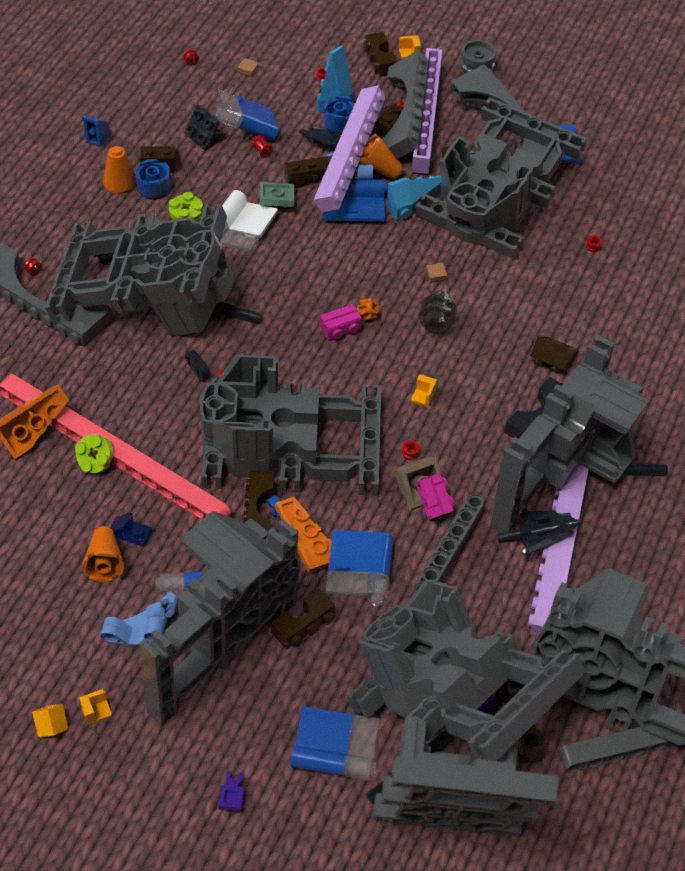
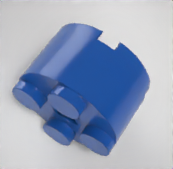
[324,95,355,132]
[135,159,171,199]

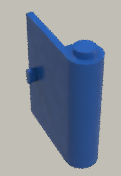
[323,179,388,221]

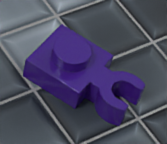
[219,771,244,812]

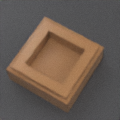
[237,58,259,76]
[425,263,447,282]

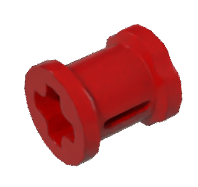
[252,135,273,157]

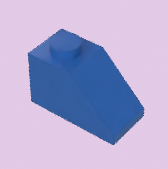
[83,115,110,147]

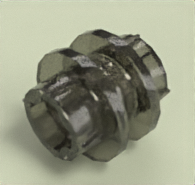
[419,291,457,335]

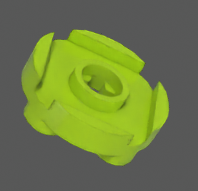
[169,192,203,221]
[75,434,114,473]

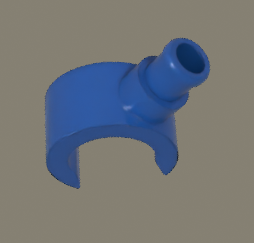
[265,496,281,519]

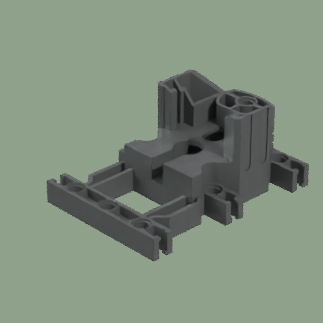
[416,97,587,260]
[45,204,234,336]
[490,334,650,533]
[200,354,381,496]
[139,511,301,726]
[533,569,685,745]
[347,579,585,761]
[372,716,558,837]

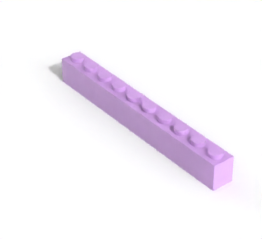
[412,48,442,174]
[314,85,385,212]
[528,465,589,636]

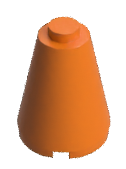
[358,134,403,179]
[103,146,136,194]
[82,526,124,582]

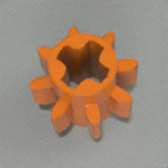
[357,298,379,320]

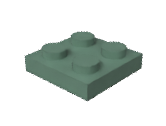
[259,182,294,208]

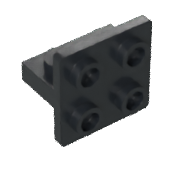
[184,105,225,150]

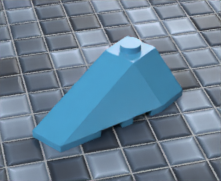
[316,46,354,113]
[387,175,441,221]

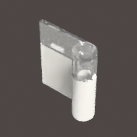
[220,190,278,252]

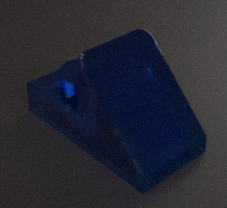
[110,512,152,547]

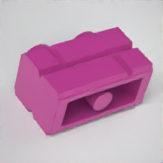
[319,304,362,340]
[415,473,455,520]

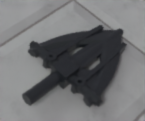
[299,128,343,147]
[497,508,581,557]

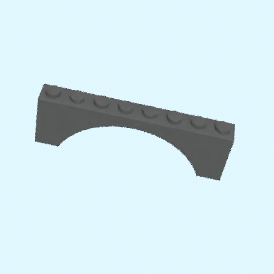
[382,50,428,159]
[451,64,547,157]
[0,244,113,347]

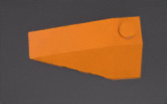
[0,384,69,459]

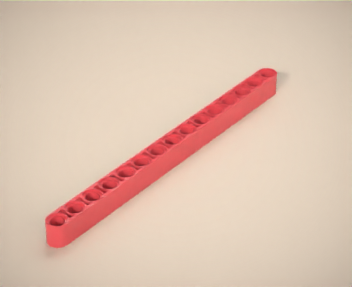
[0,374,232,520]

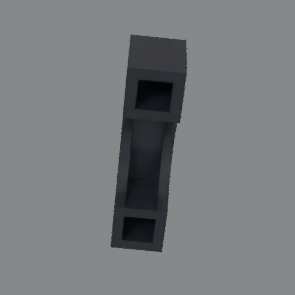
[505,377,563,439]

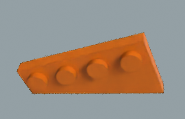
[275,497,332,573]

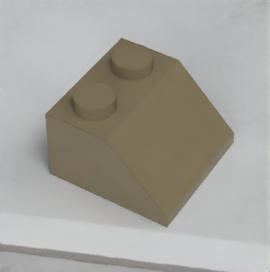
[394,457,441,509]

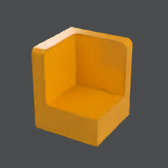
[399,36,421,59]
[411,374,437,407]
[79,689,112,725]
[32,704,68,737]

